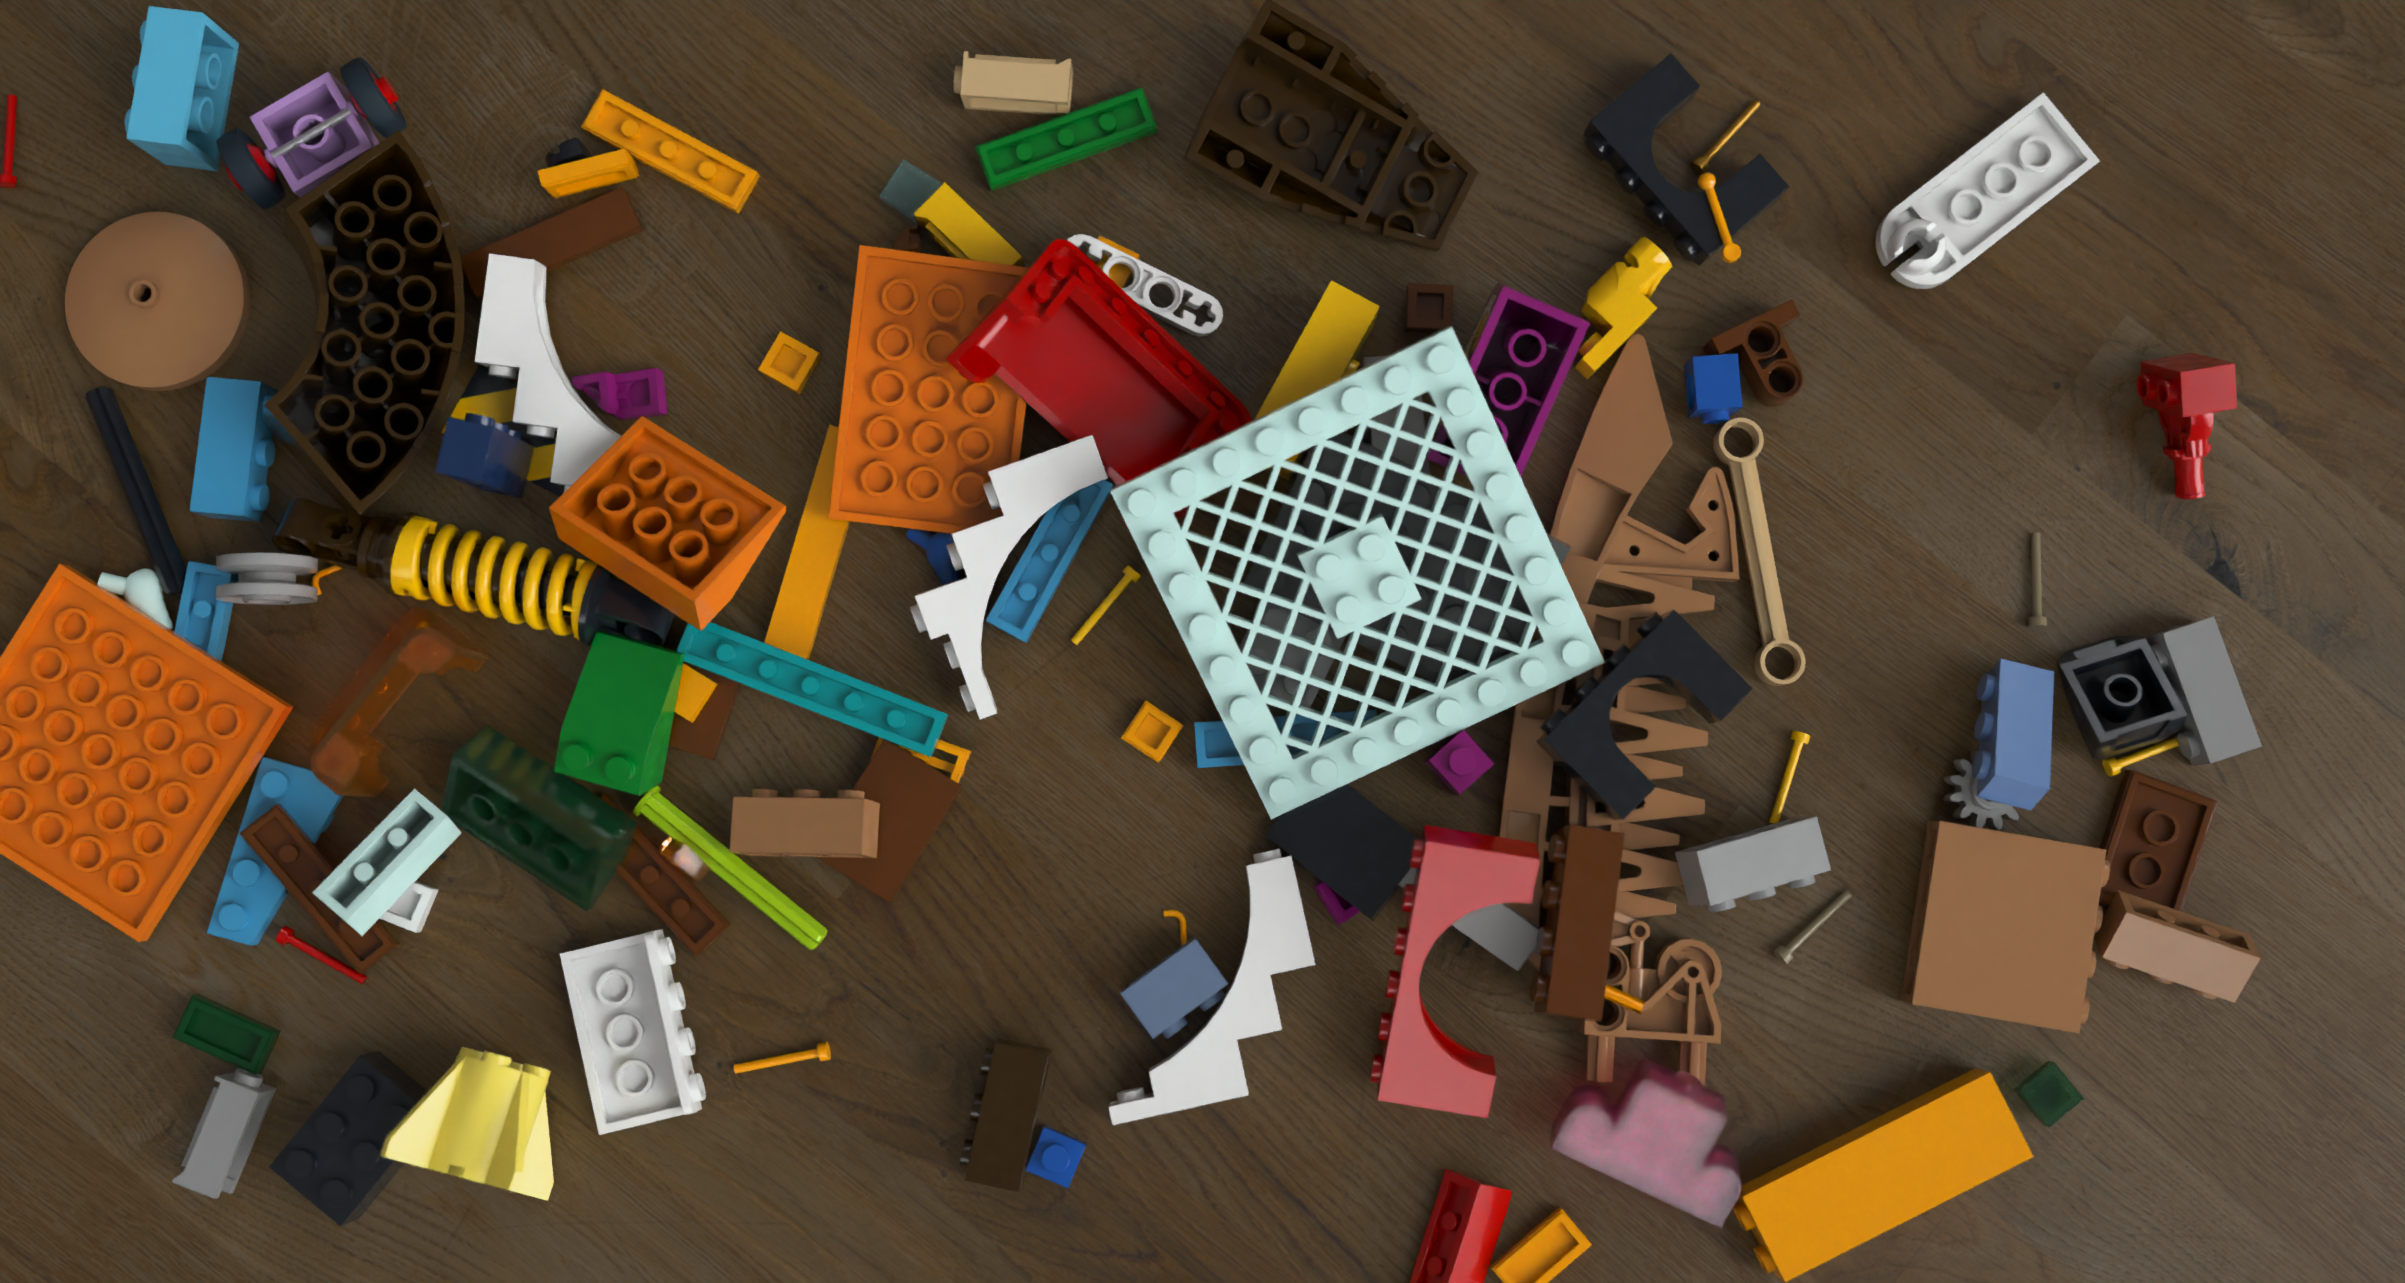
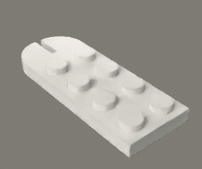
[1875,92,2100,289]

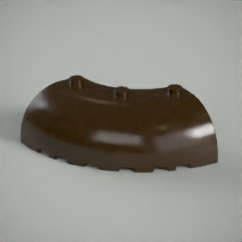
[264,130,465,518]

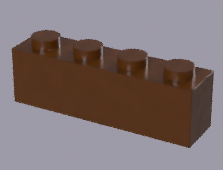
[1530,824,1625,1021]

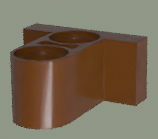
[1703,299,1804,407]

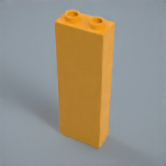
[1732,1068,2034,1282]

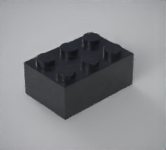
[269,1051,428,1226]

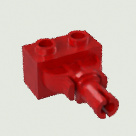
[2136,353,2237,499]

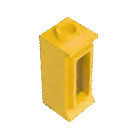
[913,183,1025,267]

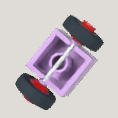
[216,57,407,209]

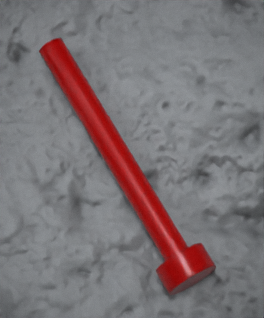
[0,94,17,188]
[275,926,367,984]

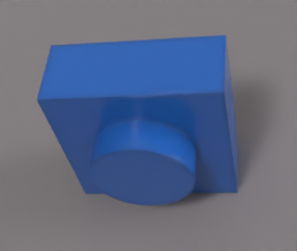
[1026,1125,1087,1188]

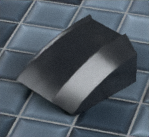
[2057,636,2188,760]

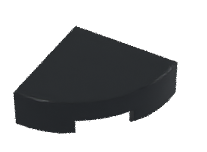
[545,138,591,168]

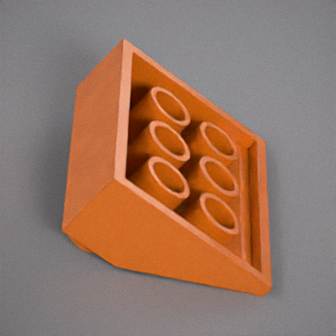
[549,416,786,631]

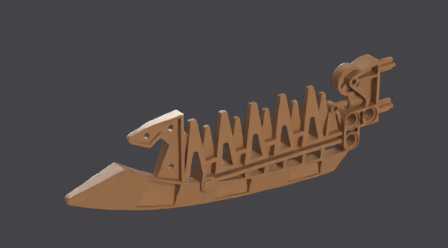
[1499,334,1740,1089]

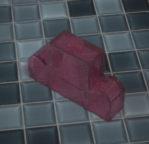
[1550,1059,1742,1228]

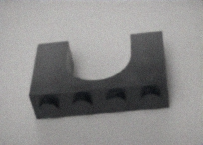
[1583,53,1790,266]
[1536,610,1753,820]

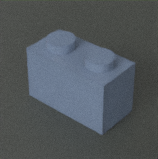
[1120,936,1228,1039]

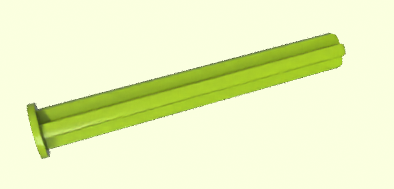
[633,785,828,950]

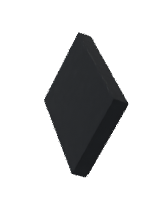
[1265,784,1419,921]

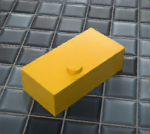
[1254,280,1380,481]

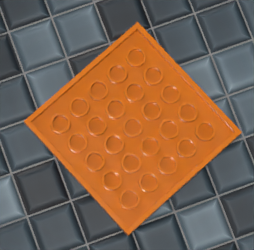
[0,564,293,942]

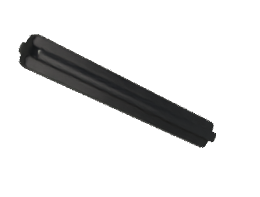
[85,386,187,595]

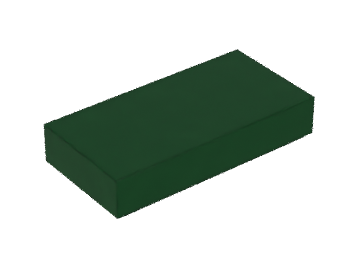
[172,994,281,1075]

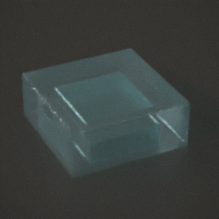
[880,159,942,222]

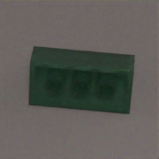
[441,725,637,912]

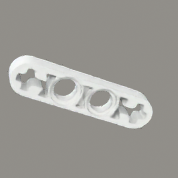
[1067,234,1223,337]

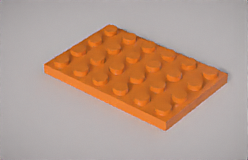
[828,245,1028,534]

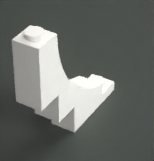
[1109,849,1316,1125]

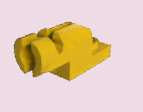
[1575,237,1672,380]

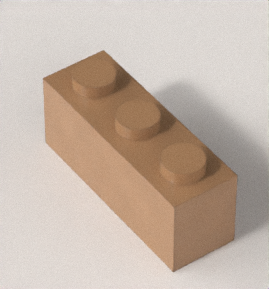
[730,789,880,858]
[2094,890,2261,1003]

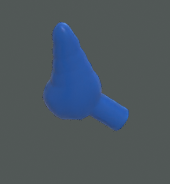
[906,528,959,585]

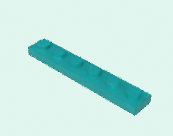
[677,622,948,758]

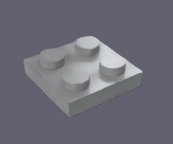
[1239,602,1345,708]

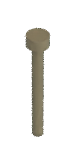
[2028,533,2047,628]
[1773,890,1852,965]

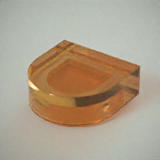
[659,837,710,882]

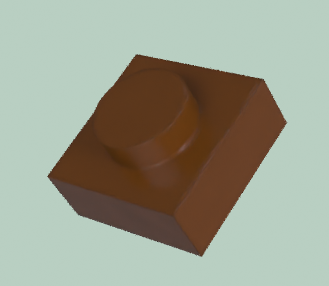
[1405,283,1453,332]

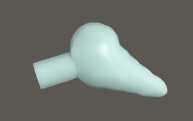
[98,568,173,630]

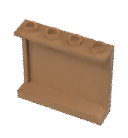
[1900,821,2110,1034]

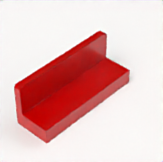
[1409,1169,1512,1283]

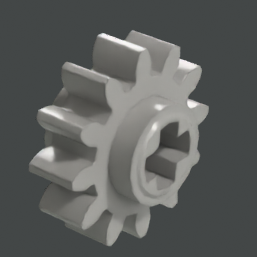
[1943,750,2019,830]

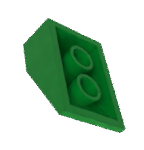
[554,630,685,796]

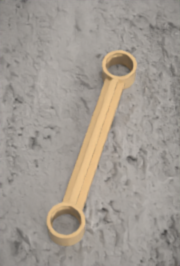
[1713,418,1806,686]

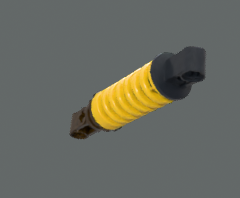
[272,498,675,646]

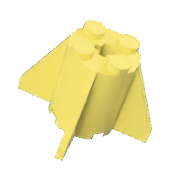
[380,1047,554,1201]

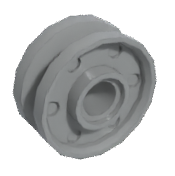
[216,553,318,605]

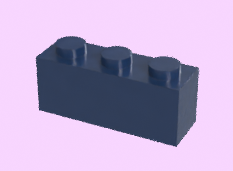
[435,413,534,499]

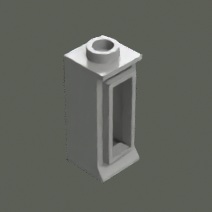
[172,1068,277,1199]

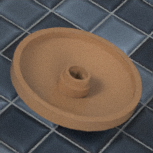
[65,212,251,391]

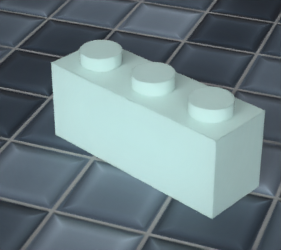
[312,788,461,936]

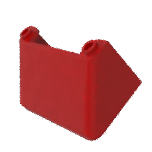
[946,239,1252,528]

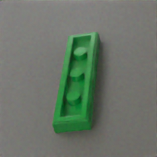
[975,87,1158,191]

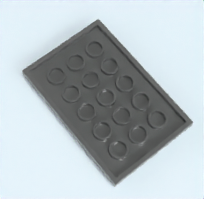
[1244,432,1571,683]

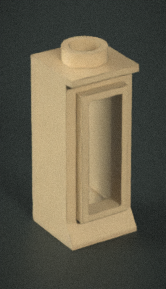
[954,51,1073,116]

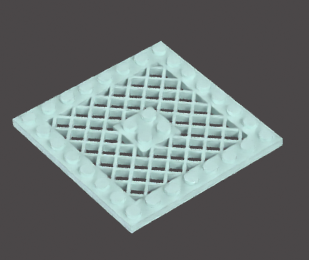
[1110,326,1605,819]

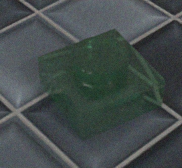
[2013,1061,2084,1128]

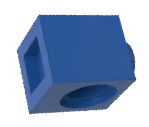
[1684,354,1742,424]

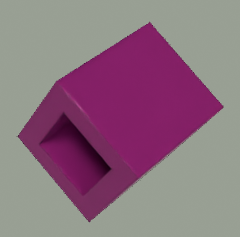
[1424,730,1494,796]

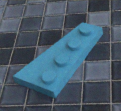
[207,757,355,946]

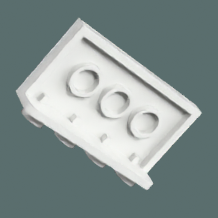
[560,929,706,1135]

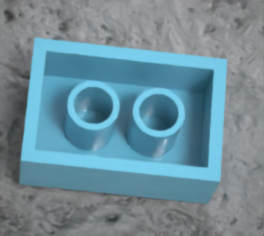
[124,6,239,171]

